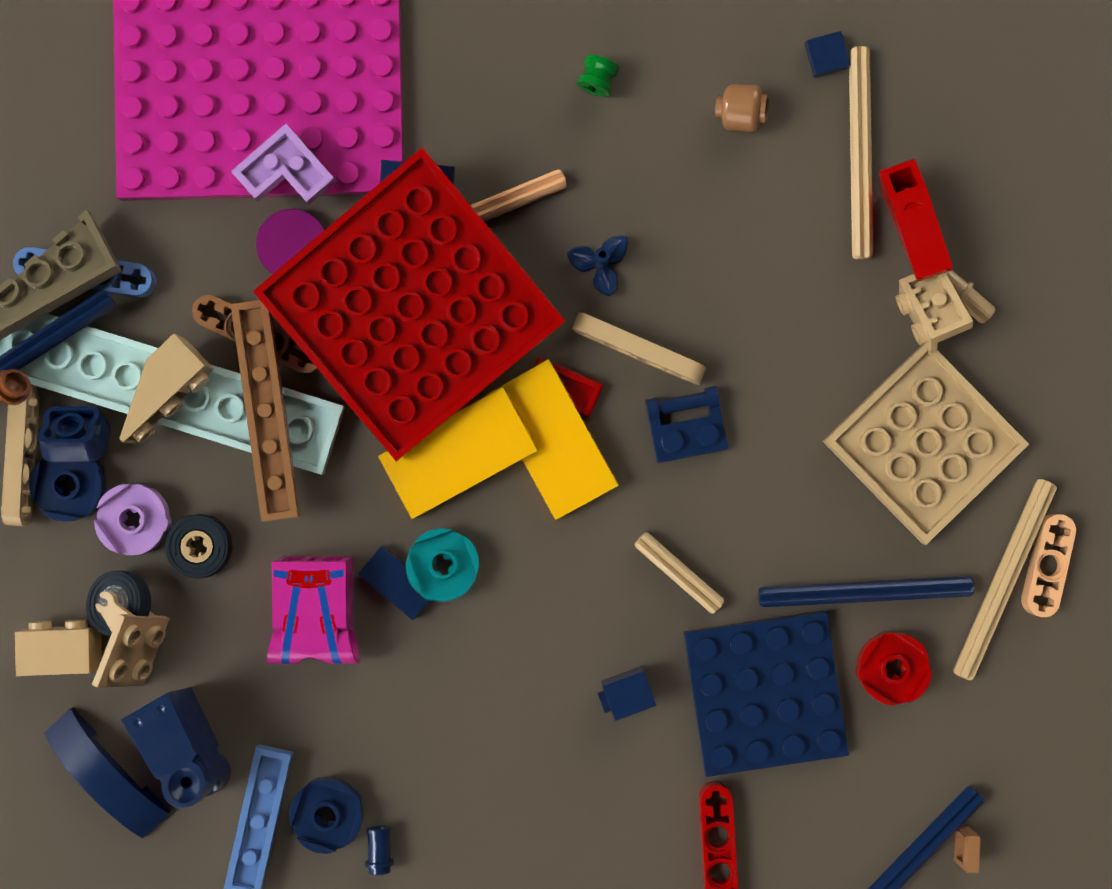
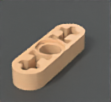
[1021,514,1076,617]

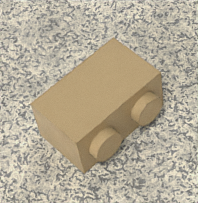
[15,619,102,676]

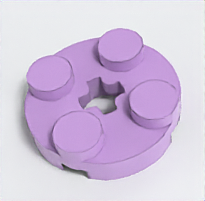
[94,484,172,555]

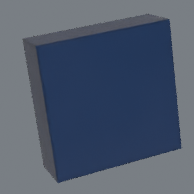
[804,31,851,78]

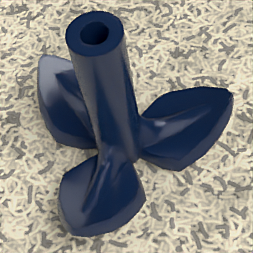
[567,235,628,296]

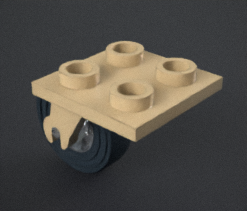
[86,570,170,688]

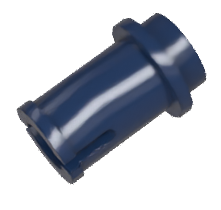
[365,825,394,875]

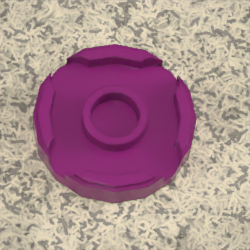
[256,208,324,274]

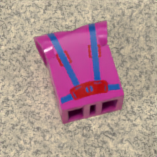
[267,556,360,664]

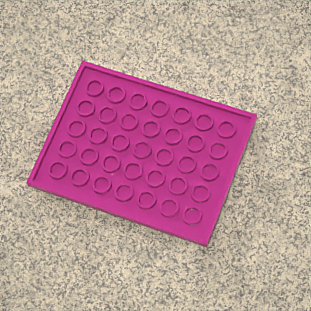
[113,0,404,201]

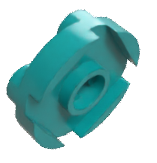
[406,528,479,602]

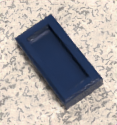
[358,546,429,621]

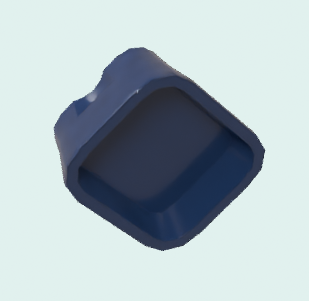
[38,406,111,463]

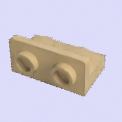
[895,272,973,353]

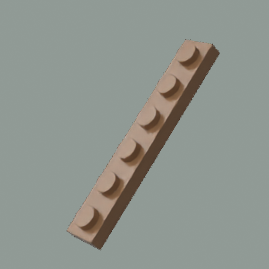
[231,300,301,522]

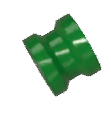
[576,55,619,97]

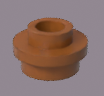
[0,369,31,405]

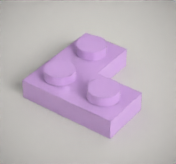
[231,124,336,205]

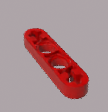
[698,781,738,889]

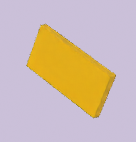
[486,359,619,520]
[378,387,539,519]

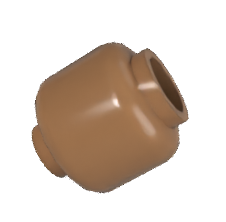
[715,83,769,132]

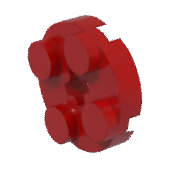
[855,631,932,705]

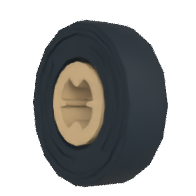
[165,514,233,579]

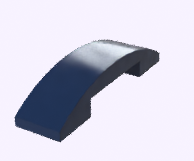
[44,707,171,838]

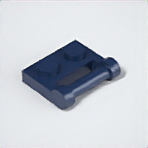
[645,386,728,463]

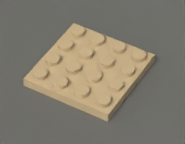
[822,344,1029,545]

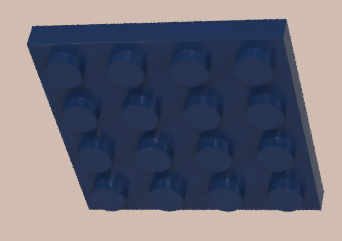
[683,611,849,777]

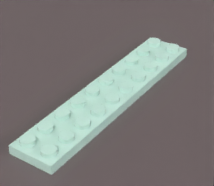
[0,313,346,475]

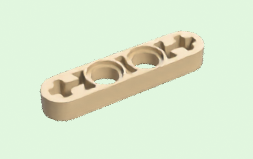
[571,312,707,385]
[1,386,40,527]

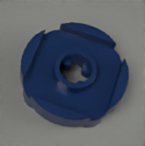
[29,459,106,522]
[289,777,364,854]

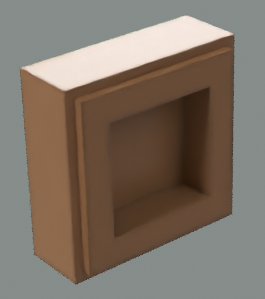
[954,826,980,873]

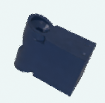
[121,687,231,808]

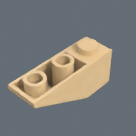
[119,334,214,443]

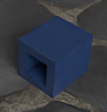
[598,666,656,721]

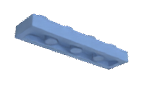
[224,744,294,889]

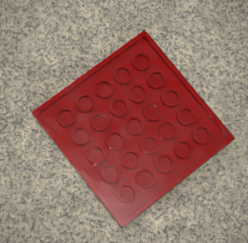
[253,147,565,462]

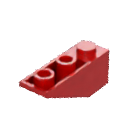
[879,158,953,282]

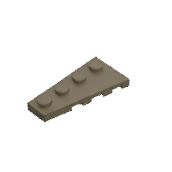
[0,209,122,340]

